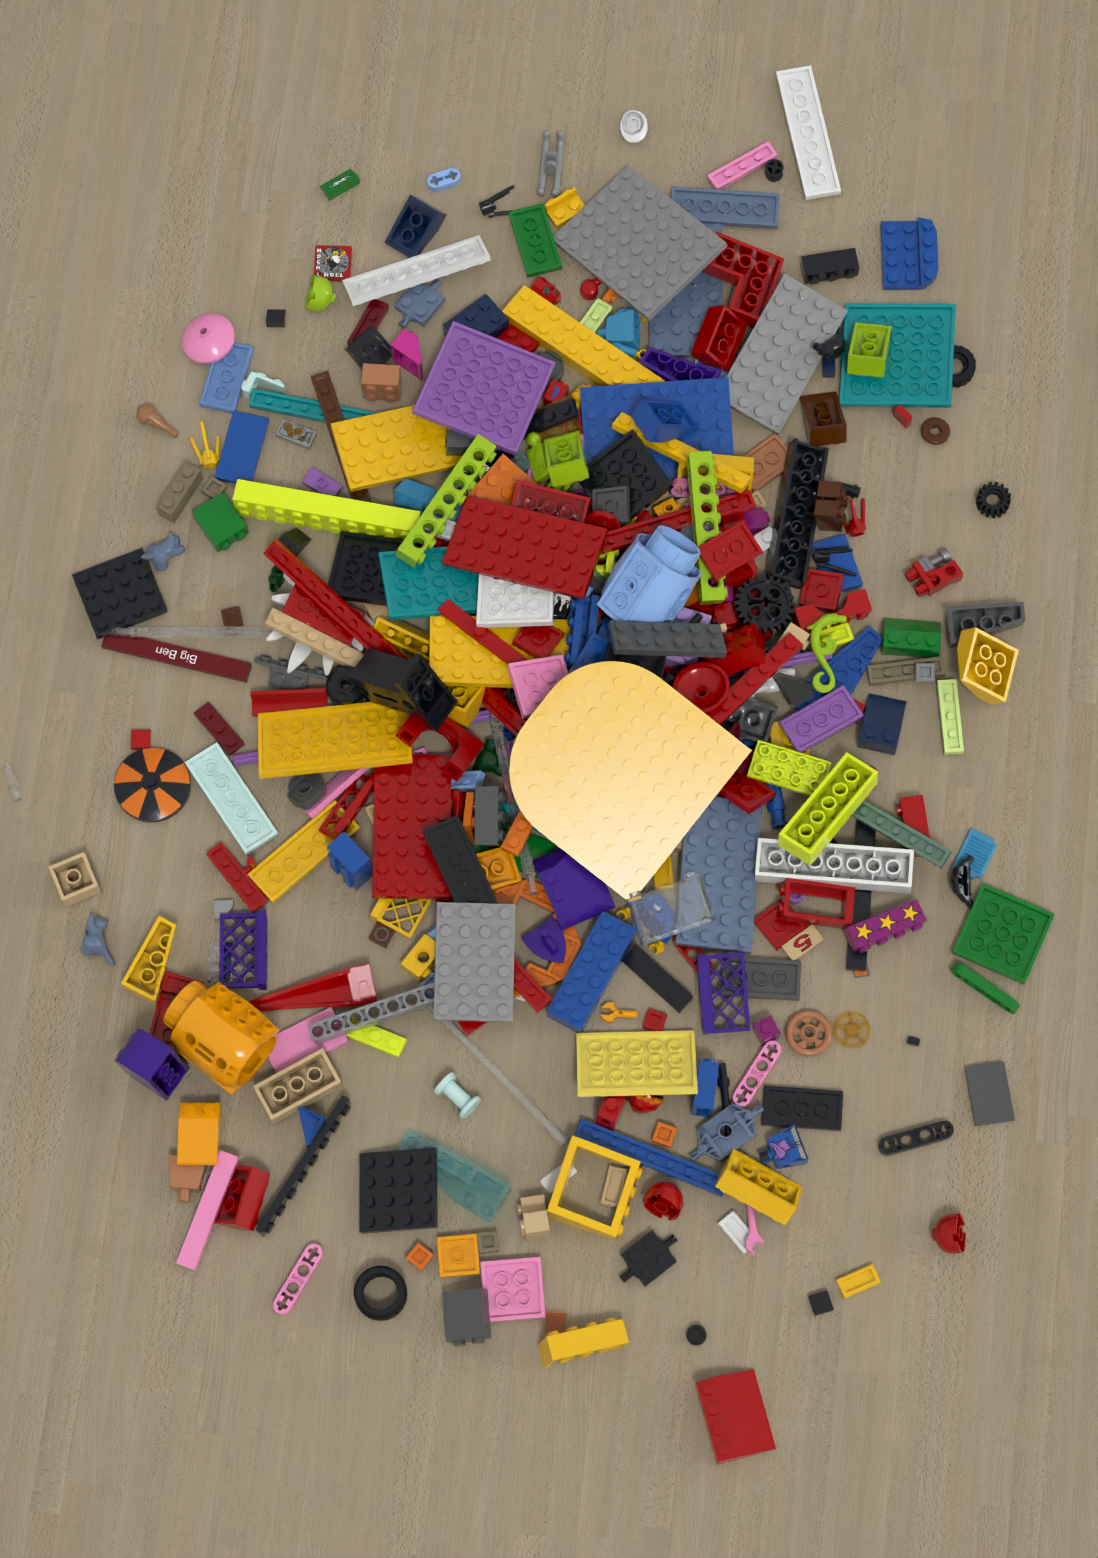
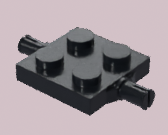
[619,1230,678,1287]

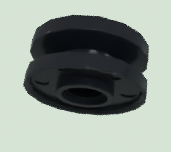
[326,666,364,706]

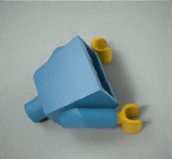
[597,308,648,362]

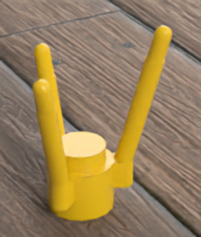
[189,421,220,469]

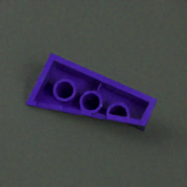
[639,347,722,381]

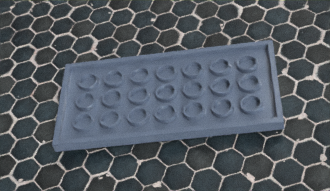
[649,223,723,358]
[674,796,762,954]

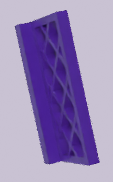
[219,910,268,990]
[696,952,751,1035]

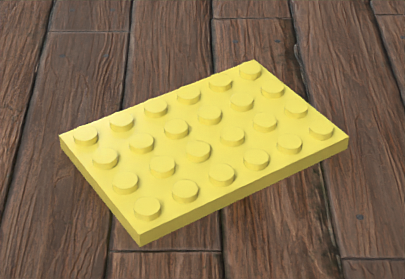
[576,1030,698,1097]

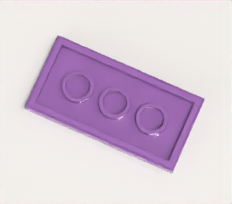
[778,685,864,753]

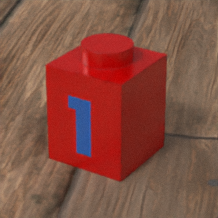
[543,379,569,408]

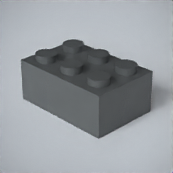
[475,786,507,847]

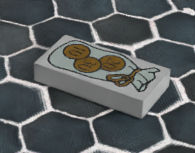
[275,419,317,450]

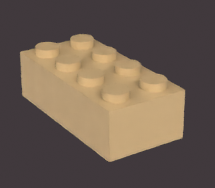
[253,1048,343,1125]

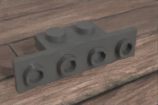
[254,655,330,690]

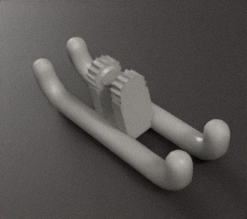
[537,130,565,198]

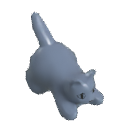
[141,533,185,571]
[81,913,115,966]

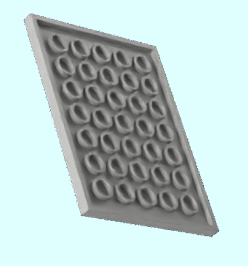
[553,165,728,321]

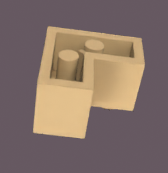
[517,1194,550,1241]

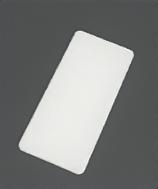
[540,1163,577,1193]

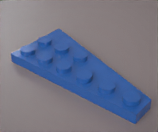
[786,626,883,711]

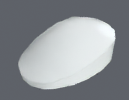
[620,110,648,143]

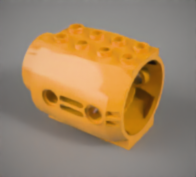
[163,980,280,1095]

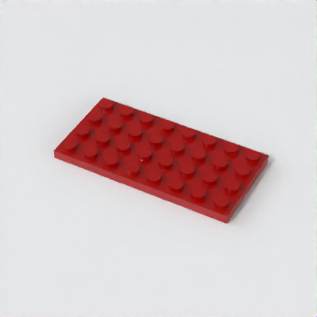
[442,495,608,600]
[372,754,451,900]

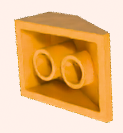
[476,847,522,892]
[177,1103,222,1165]

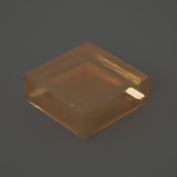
[545,1312,567,1333]

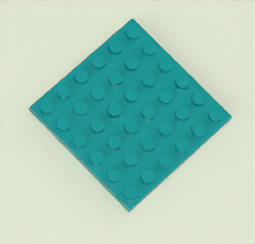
[840,303,956,408]

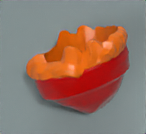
[626,1095,664,1114]

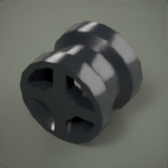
[765,159,784,182]

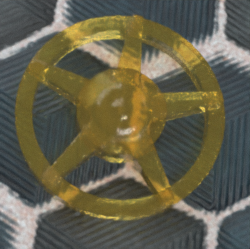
[833,1012,871,1049]

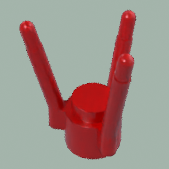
[844,498,866,537]

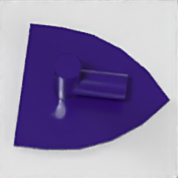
[521,916,566,963]

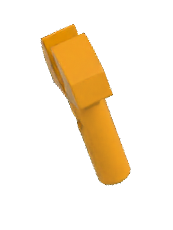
[600,1002,638,1023]

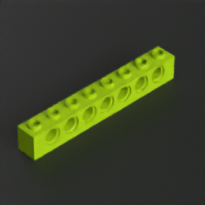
[396,434,497,568]
[686,451,727,605]

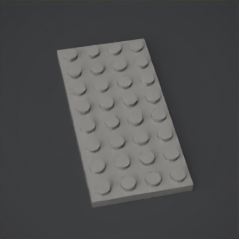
[726,273,848,435]

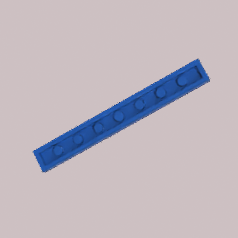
[574,1119,723,1197]

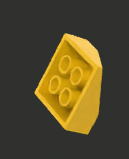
[957,627,1019,705]

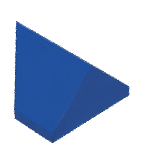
[298,1107,325,1148]

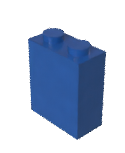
[691,1058,719,1118]

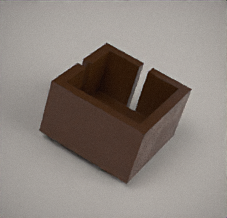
[814,481,849,532]

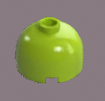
[305,275,336,312]

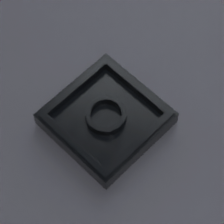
[345,325,392,369]

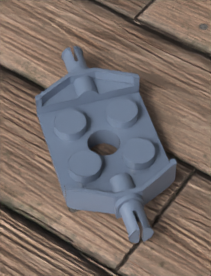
[689,1103,765,1162]

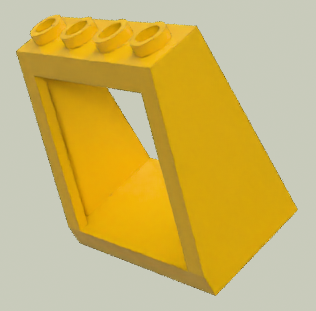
[547,1136,643,1241]

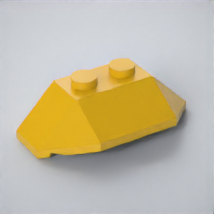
[373,616,429,663]

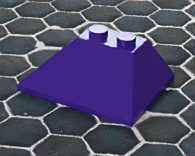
[531,848,616,931]

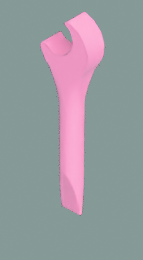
[746,1204,763,1256]

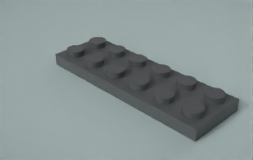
[608,620,727,658]

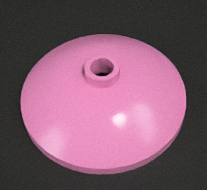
[182,313,235,364]

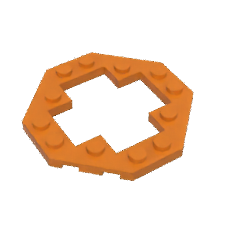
[493,879,581,998]

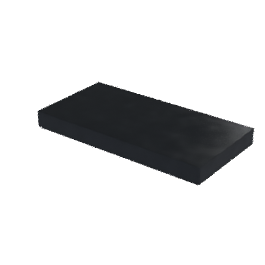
[762,1085,843,1131]

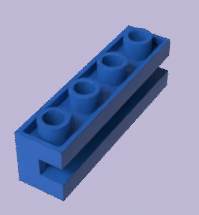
[564,595,600,670]

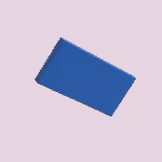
[215,411,270,484]

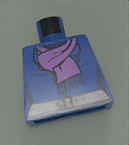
[758,1125,809,1169]

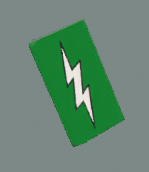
[320,169,360,201]

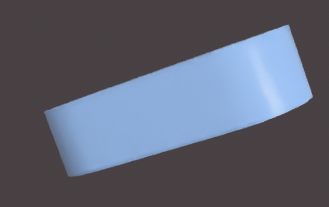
[427,168,461,192]

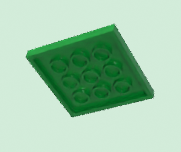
[952,883,1055,985]

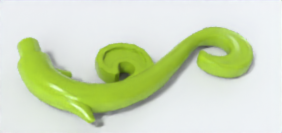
[807,613,846,694]

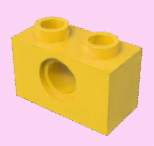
[401,934,436,982]

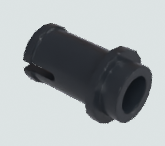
[839,481,861,499]

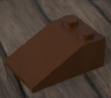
[800,391,847,447]

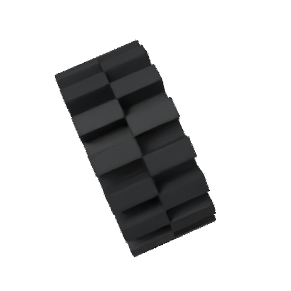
[976,482,1011,519]

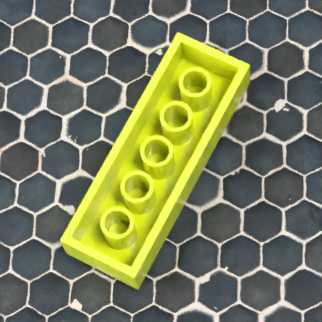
[778,752,879,865]

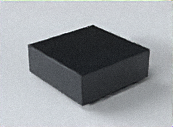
[808,1290,834,1317]

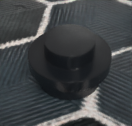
[686,1325,707,1346]

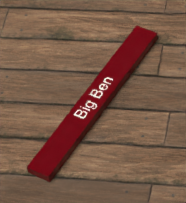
[101,632,252,683]

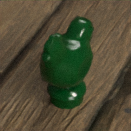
[472,739,508,777]

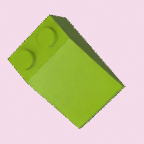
[847,322,892,378]
[544,431,589,487]

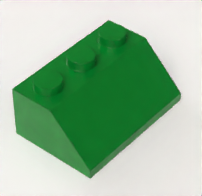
[882,618,941,658]

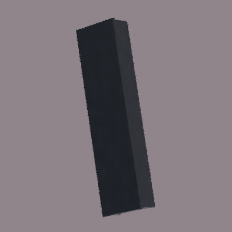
[765,438,829,590]

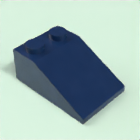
[384,195,447,258]
[858,693,906,755]

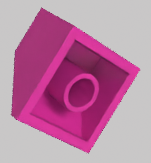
[390,329,423,381]

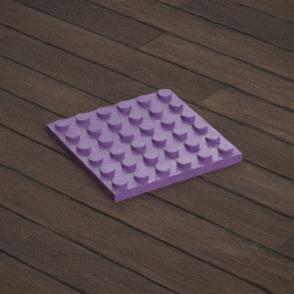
[412,321,556,456]

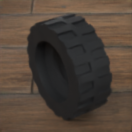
[952,345,976,388]

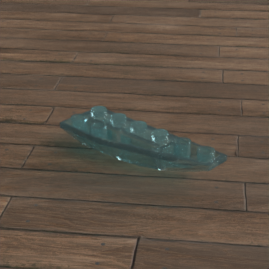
[399,1130,511,1223]

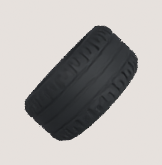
[354,1265,408,1321]

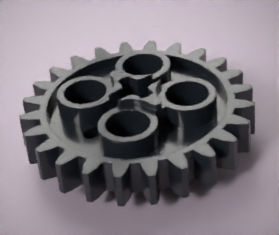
[733,574,795,635]

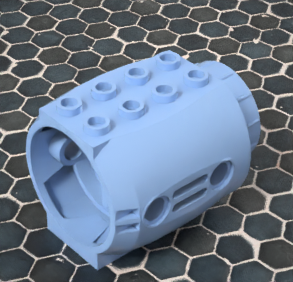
[597,525,701,623]

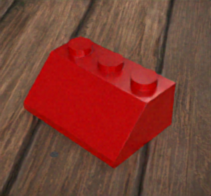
[690,305,748,372]
[214,1166,270,1231]

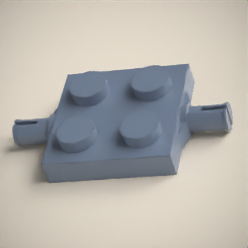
[394,278,446,329]

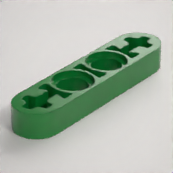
[951,962,1020,1014]

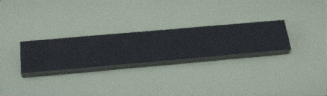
[846,820,876,972]

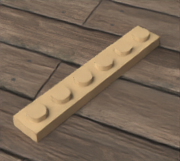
[264,608,364,667]

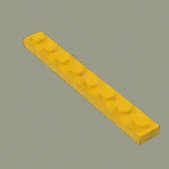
[612,412,751,493]

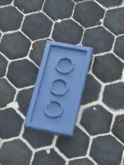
[199,342,254,414]

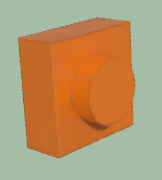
[601,289,618,304]
[652,1122,677,1148]
[406,1242,434,1272]

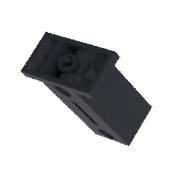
[348,648,458,732]

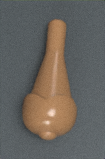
[136,403,179,438]

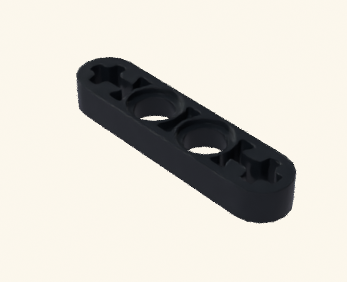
[878,1121,954,1156]

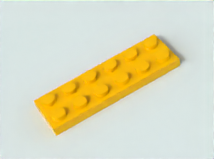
[247,800,360,904]

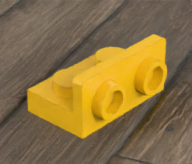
[545,187,585,229]

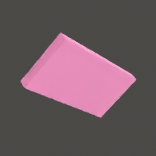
[268,1007,349,1073]

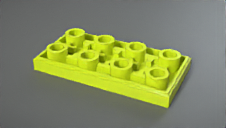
[747,740,832,796]

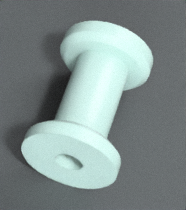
[434,1072,482,1119]

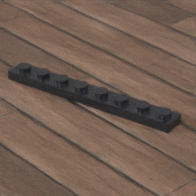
[255,1095,351,1237]

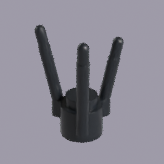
[479,185,515,218]
[814,546,857,576]

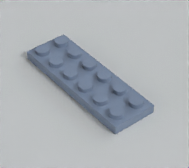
[671,186,780,229]

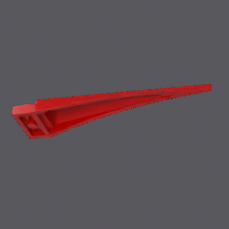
[248,963,377,1011]

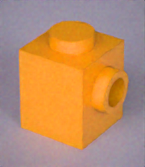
[653,497,682,518]

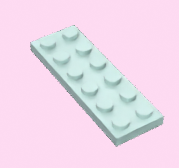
[185,742,279,855]

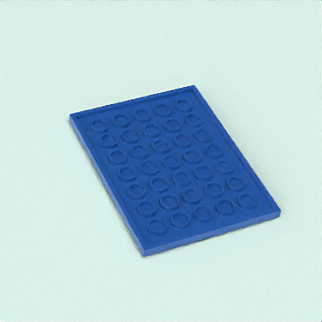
[580,377,734,497]

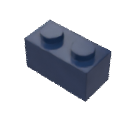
[823,357,835,378]

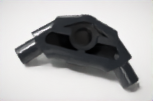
[813,327,846,360]
[949,855,974,909]

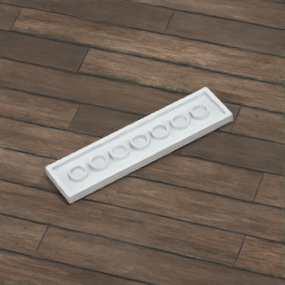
[776,65,841,200]
[342,235,491,306]

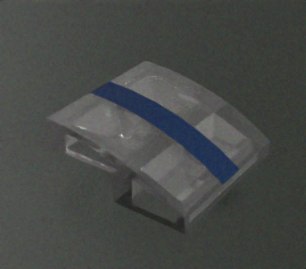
[207,942,249,983]

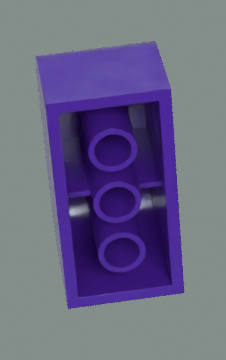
[114,1028,189,1101]

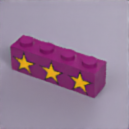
[844,899,927,953]

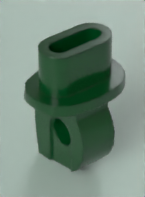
[269,565,285,592]

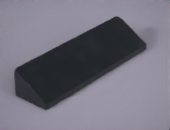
[622,945,693,1013]

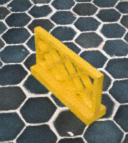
[369,898,432,939]

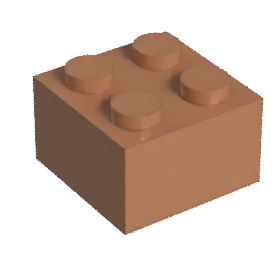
[361,363,402,403]

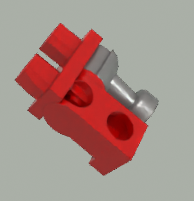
[905,548,963,597]

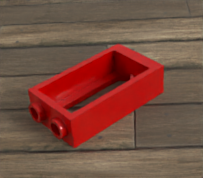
[777,878,855,929]

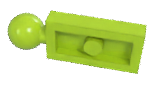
[526,432,550,484]

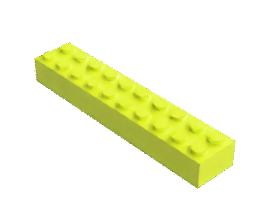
[232,479,421,546]

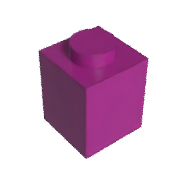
[743,506,770,535]
[752,1015,780,1046]

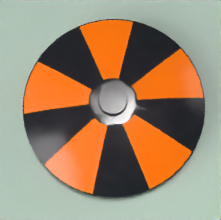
[114,748,191,823]

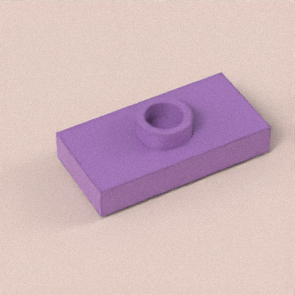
[302,467,343,496]

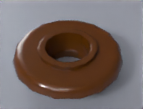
[921,418,950,445]

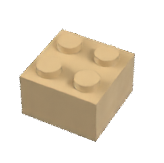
[48,852,101,907]

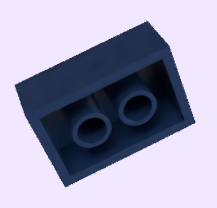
[443,294,509,338]

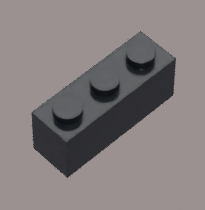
[800,248,859,284]

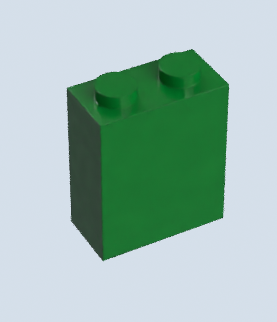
[192,492,249,553]

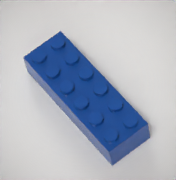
[546,911,637,1033]

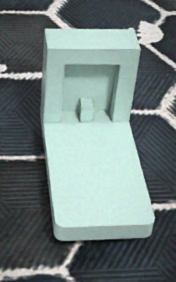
[241,371,286,400]

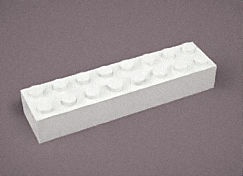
[755,838,914,894]

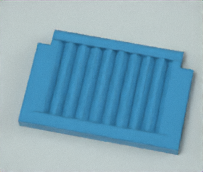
[951,828,997,880]

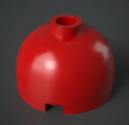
[642,1182,684,1220]
[932,1213,966,1254]

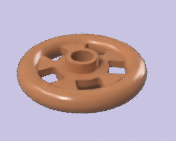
[785,1010,833,1056]

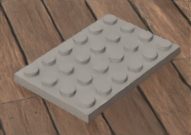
[434,902,516,1022]

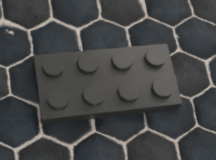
[721,957,801,1001]

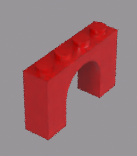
[395,715,484,782]

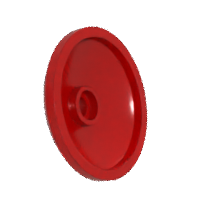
[672,662,730,714]

